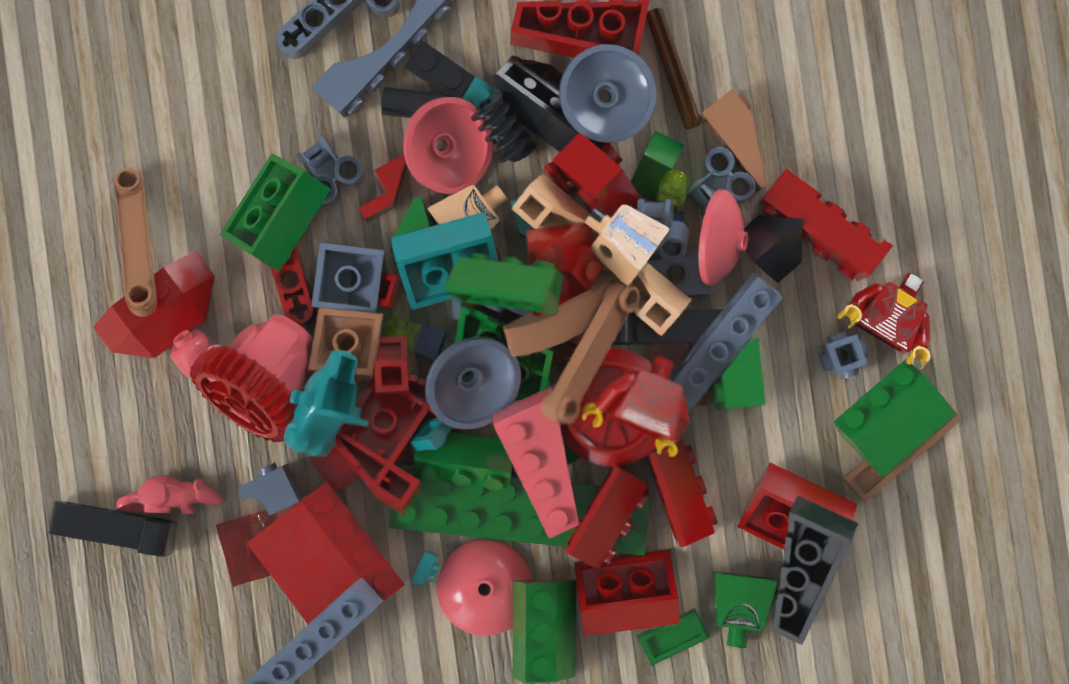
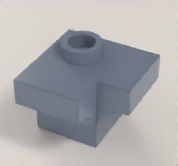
[238,463,302,516]

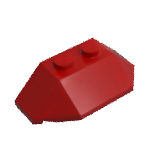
[93,251,215,358]

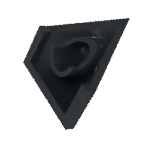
[744,215,803,284]

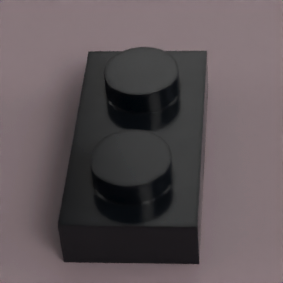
[405,40,475,98]

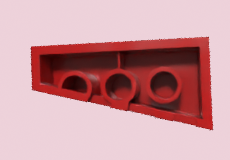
[759,169,893,281]

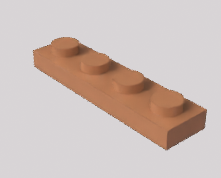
[842,395,962,503]

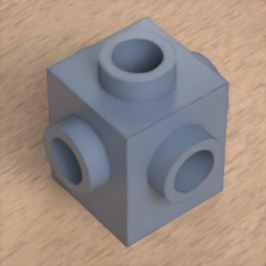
[819,331,868,380]

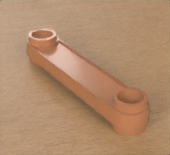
[114,168,157,317]
[542,282,640,424]

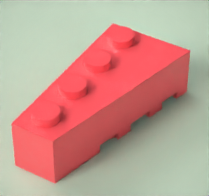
[492,387,579,539]

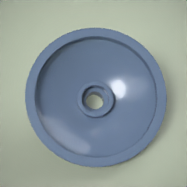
[559,45,657,143]
[426,337,521,429]

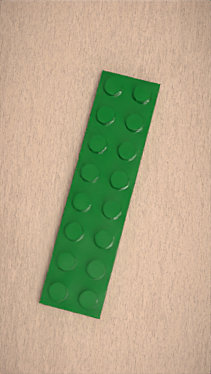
[389,464,651,555]

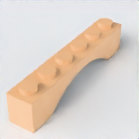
[511,174,691,336]

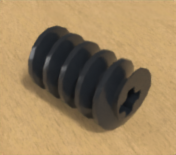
[471,92,536,163]

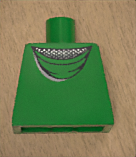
[712,571,777,648]

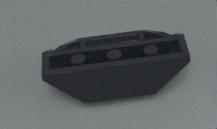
[494,55,607,152]

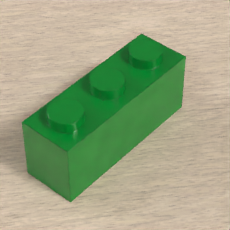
[414,432,513,491]

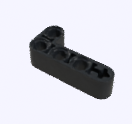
[612,309,723,345]
[48,501,178,557]

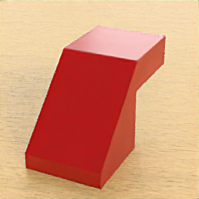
[359,155,407,223]
[374,336,409,394]

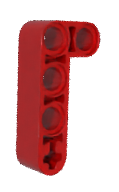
[270,211,319,326]

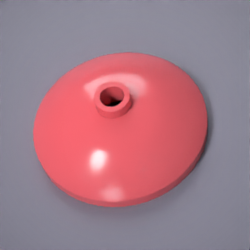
[403,97,493,194]
[699,189,748,287]
[437,539,532,636]

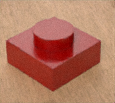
[563,245,604,292]

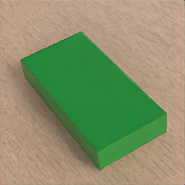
[637,608,709,666]

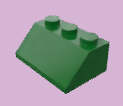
[220,153,331,272]
[444,253,563,315]
[708,338,766,410]
[833,358,956,479]
[512,579,576,683]

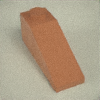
[700,89,766,192]

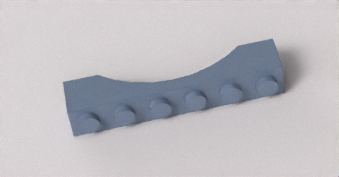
[312,0,453,118]

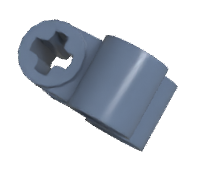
[296,136,365,207]
[683,147,755,217]
[637,199,690,262]

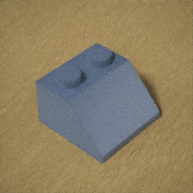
[311,242,385,313]

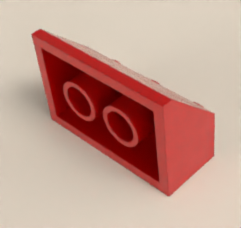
[526,222,594,317]
[646,441,718,548]
[737,462,857,550]
[564,465,650,570]
[574,550,680,636]

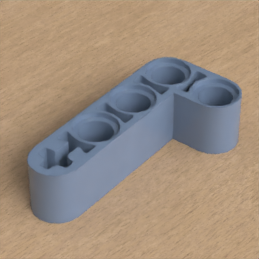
[276,0,400,59]

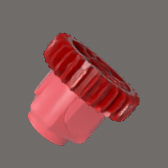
[190,314,314,442]

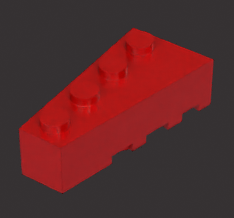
[510,0,650,58]

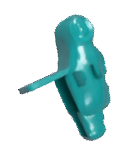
[284,350,369,457]

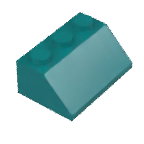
[391,212,499,310]

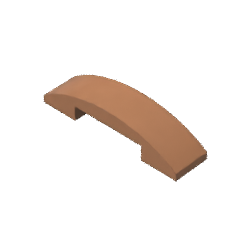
[503,270,617,357]

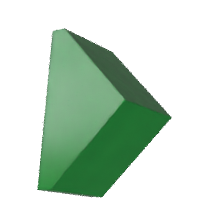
[631,131,684,201]

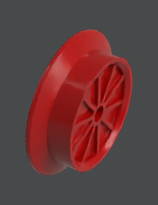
[559,348,656,466]

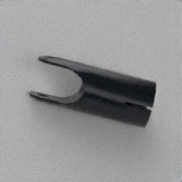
[382,87,454,118]

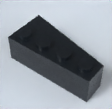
[772,496,858,645]

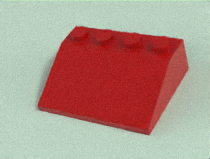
[247,481,405,625]

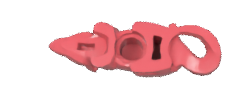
[116,475,225,514]

